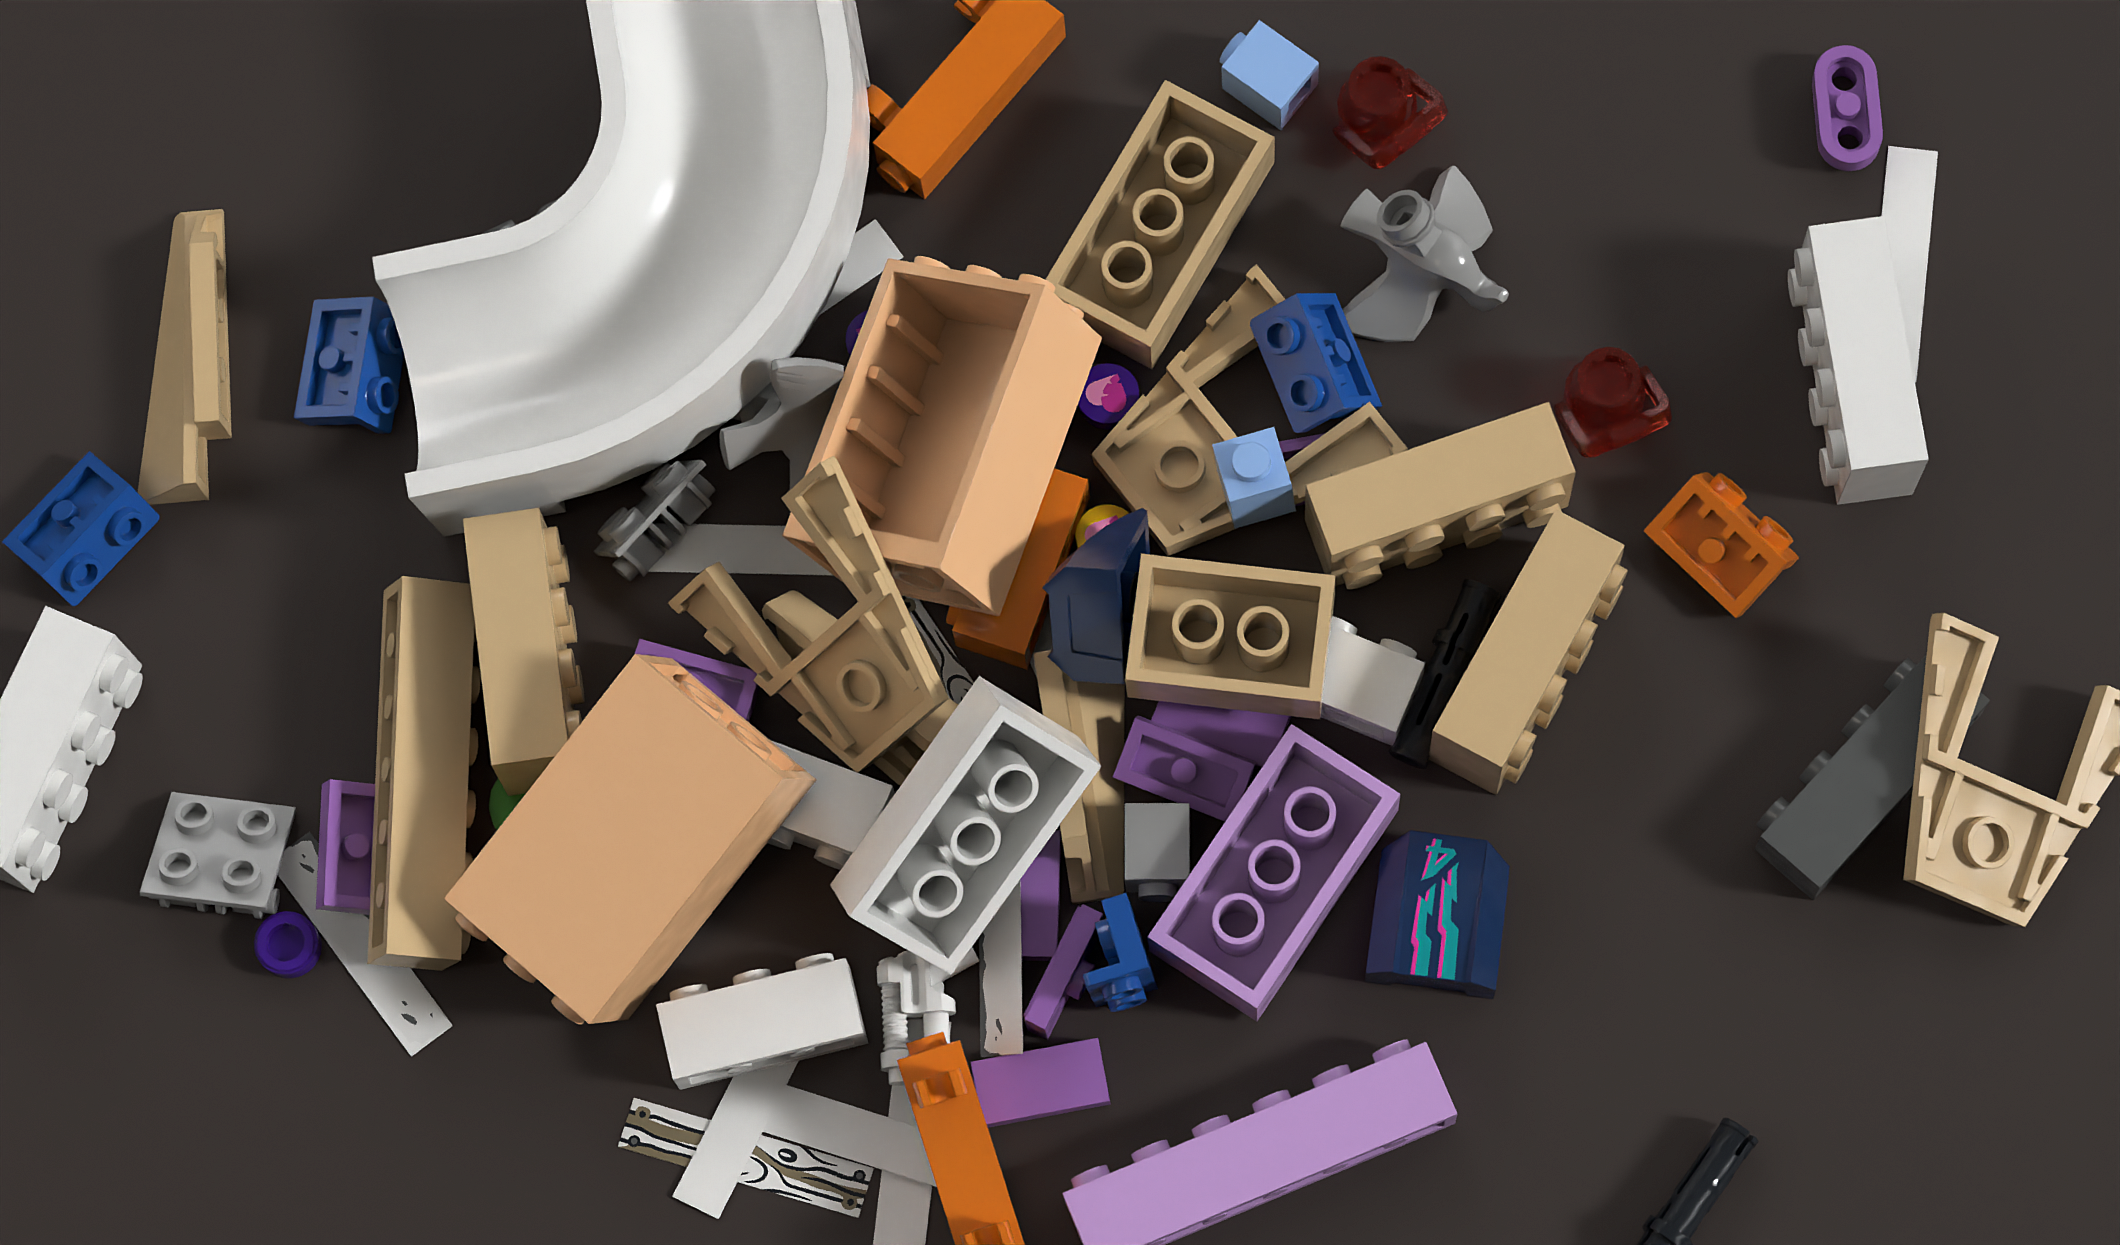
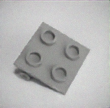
[593,460,716,582]
[140,792,296,919]

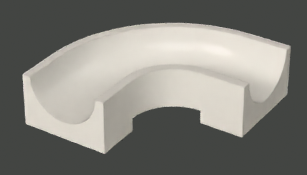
[372,0,870,537]

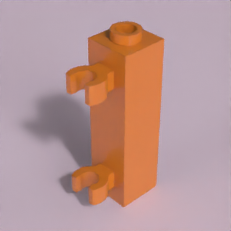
[867,0,1066,200]
[897,1032,1025,1245]

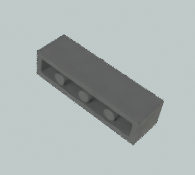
[1754,654,1990,900]

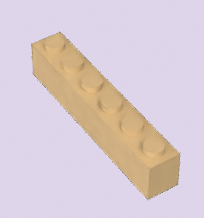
[367,576,481,971]

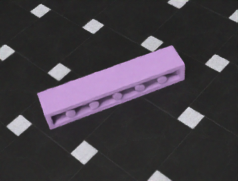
[1062,1039,1457,1245]

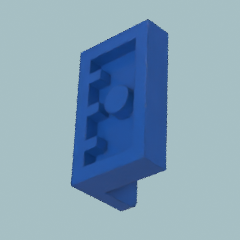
[1250,293,1382,433]
[294,297,404,434]
[2,451,159,606]
[1083,893,1158,1012]

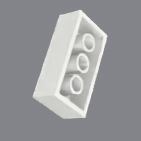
[1788,216,1929,505]
[0,606,143,893]
[830,676,1101,975]

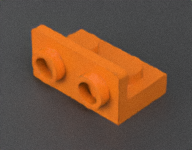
[1644,472,1799,618]

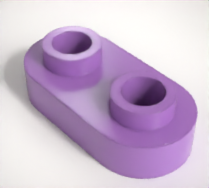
[1812,45,1883,171]

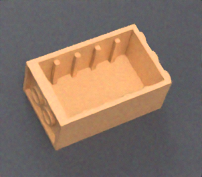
[782,256,1102,616]
[444,654,817,1025]

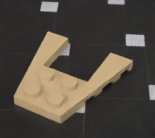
[1092,264,1408,556]
[668,456,949,773]
[1903,613,2120,927]

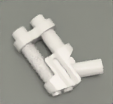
[876,947,979,1086]

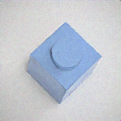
[1219,20,1319,130]
[1212,427,1296,529]

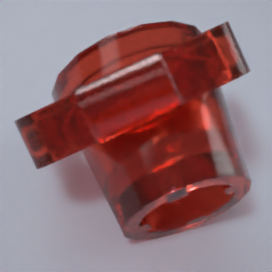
[1332,56,1448,169]
[1554,347,1672,458]

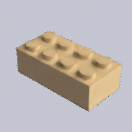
[1046,80,1275,369]
[1305,402,1576,589]
[463,508,585,796]
[1429,509,1628,795]

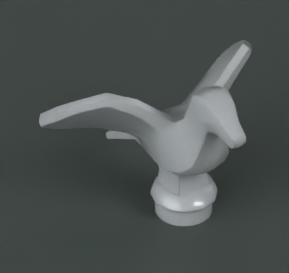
[1340,166,1509,342]
[720,357,844,490]

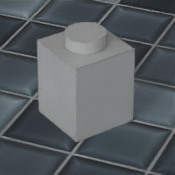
[1125,803,1190,902]

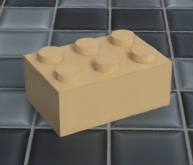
[1125,554,1335,719]

